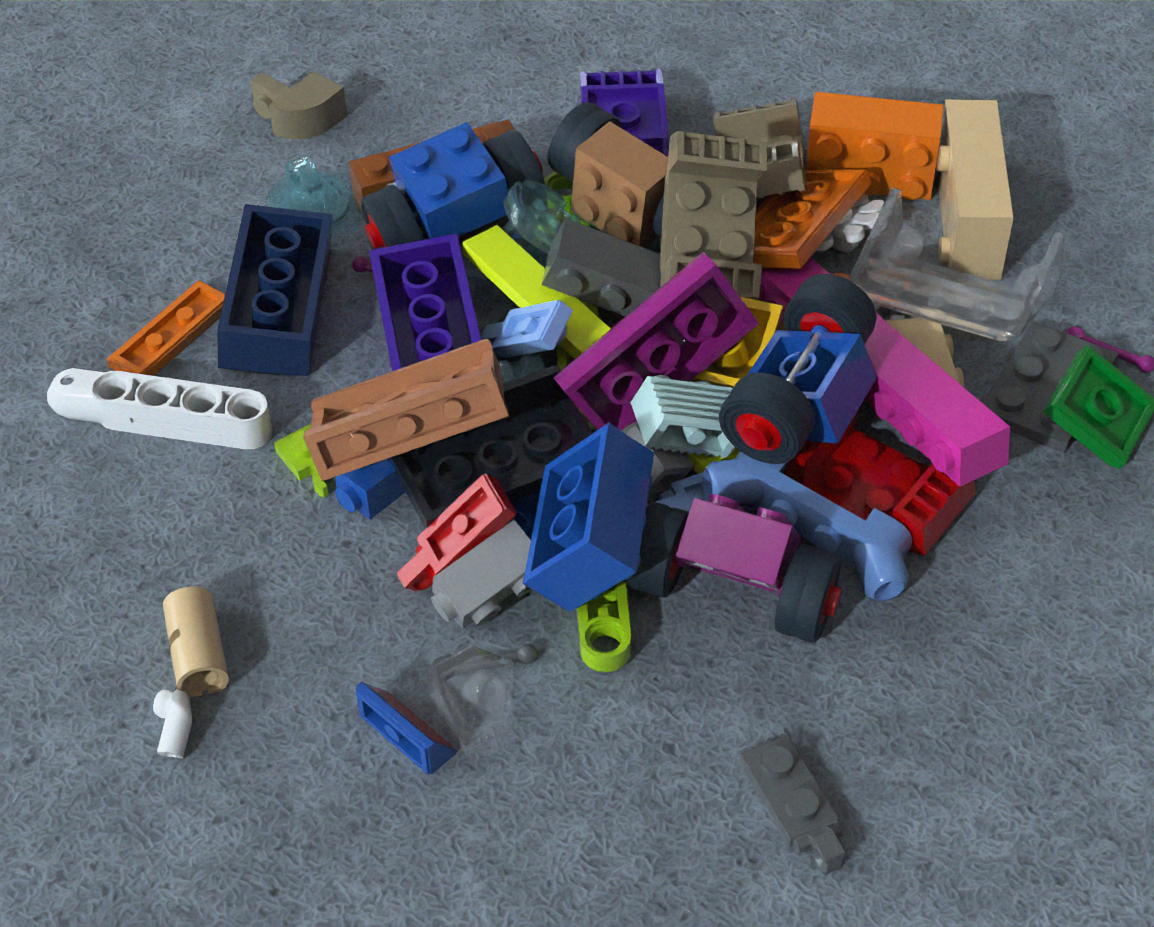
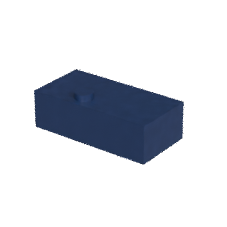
[217,204,333,376]

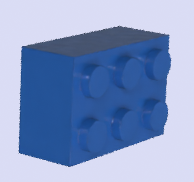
[523,423,654,612]

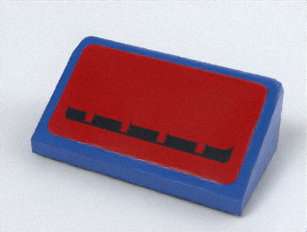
[356,682,457,774]

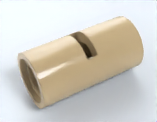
[163,586,229,698]

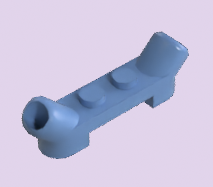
[702,451,912,601]

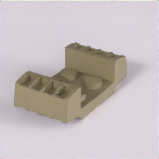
[713,97,807,199]
[660,131,767,300]

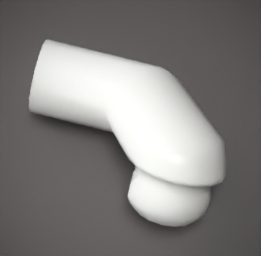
[153,689,192,759]

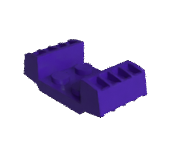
[580,69,669,157]

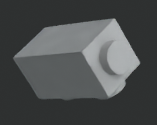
[431,520,531,629]

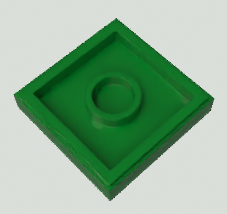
[1043,345,1154,469]

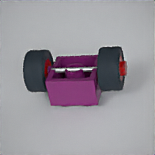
[625,494,842,643]

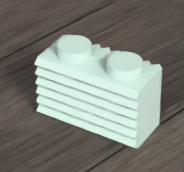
[631,375,735,458]

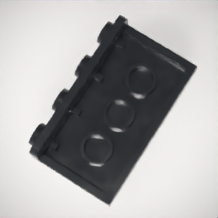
[388,366,593,529]

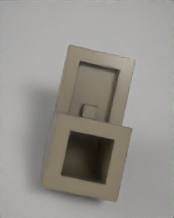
[250,71,347,139]

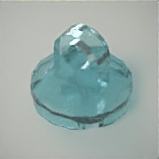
[265,155,350,233]
[502,180,581,260]

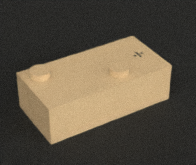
[936,99,1014,280]

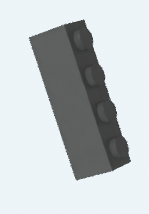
[541,218,661,317]

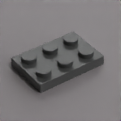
[983,321,1118,453]

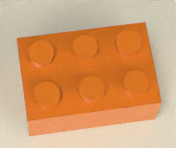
[806,92,943,200]

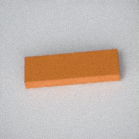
[107,280,225,376]

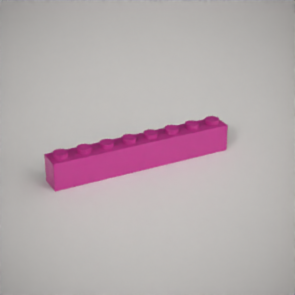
[758,257,1010,487]

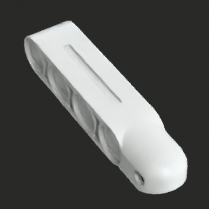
[47,368,273,449]

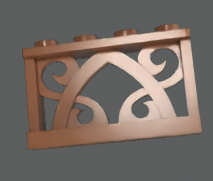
[303,339,509,481]

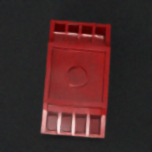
[783,414,975,557]

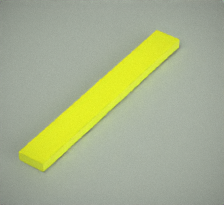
[461,225,740,474]

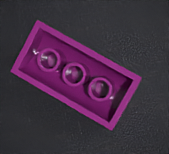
[554,252,759,431]

